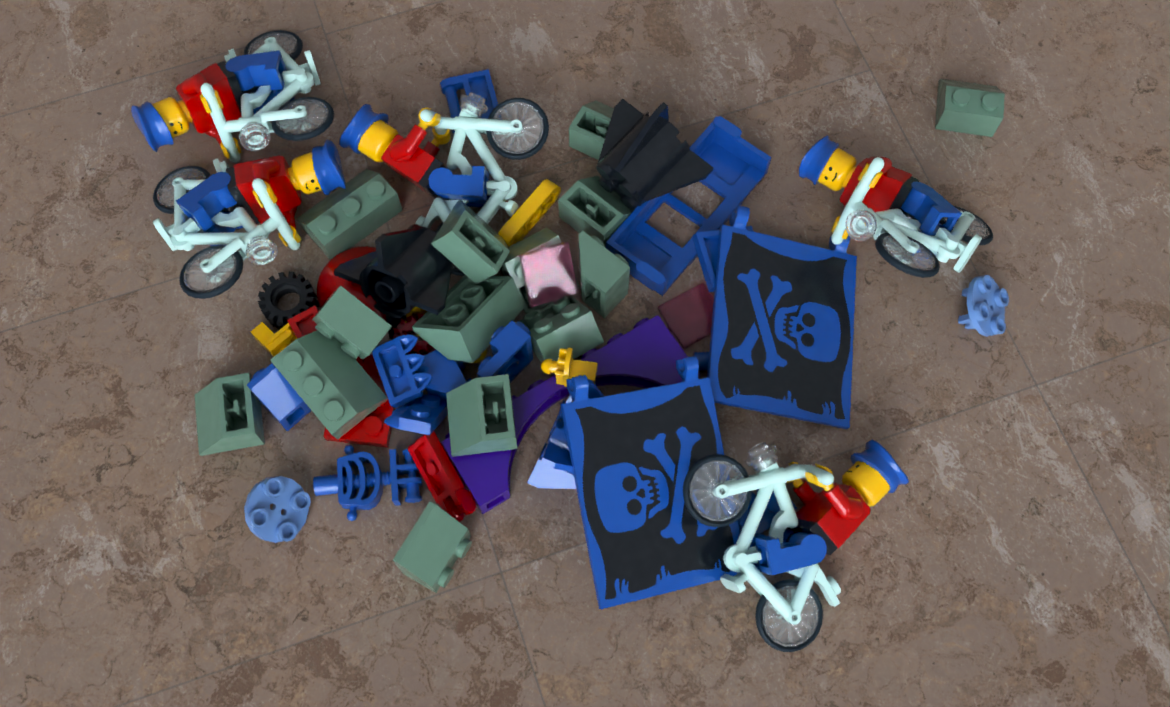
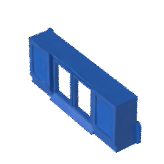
[606,116,771,296]

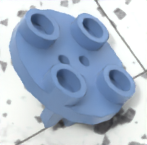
[958,275,1009,337]
[244,476,311,543]

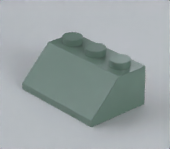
[296,169,403,260]
[412,275,525,362]
[270,330,388,439]

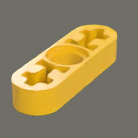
[498,179,561,247]

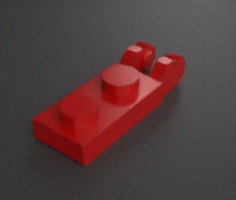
[408,431,477,522]

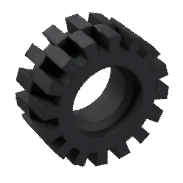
[258,271,319,330]

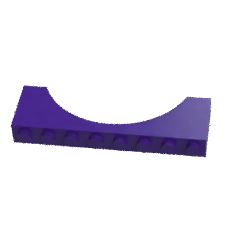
[441,315,700,514]

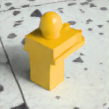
[250,322,297,357]
[541,348,598,387]

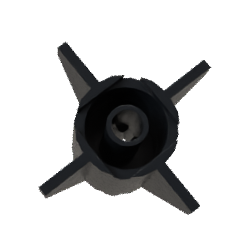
[596,98,713,210]
[334,224,453,339]

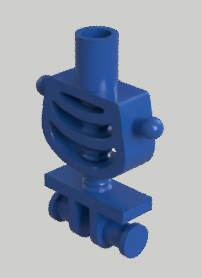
[313,445,423,521]

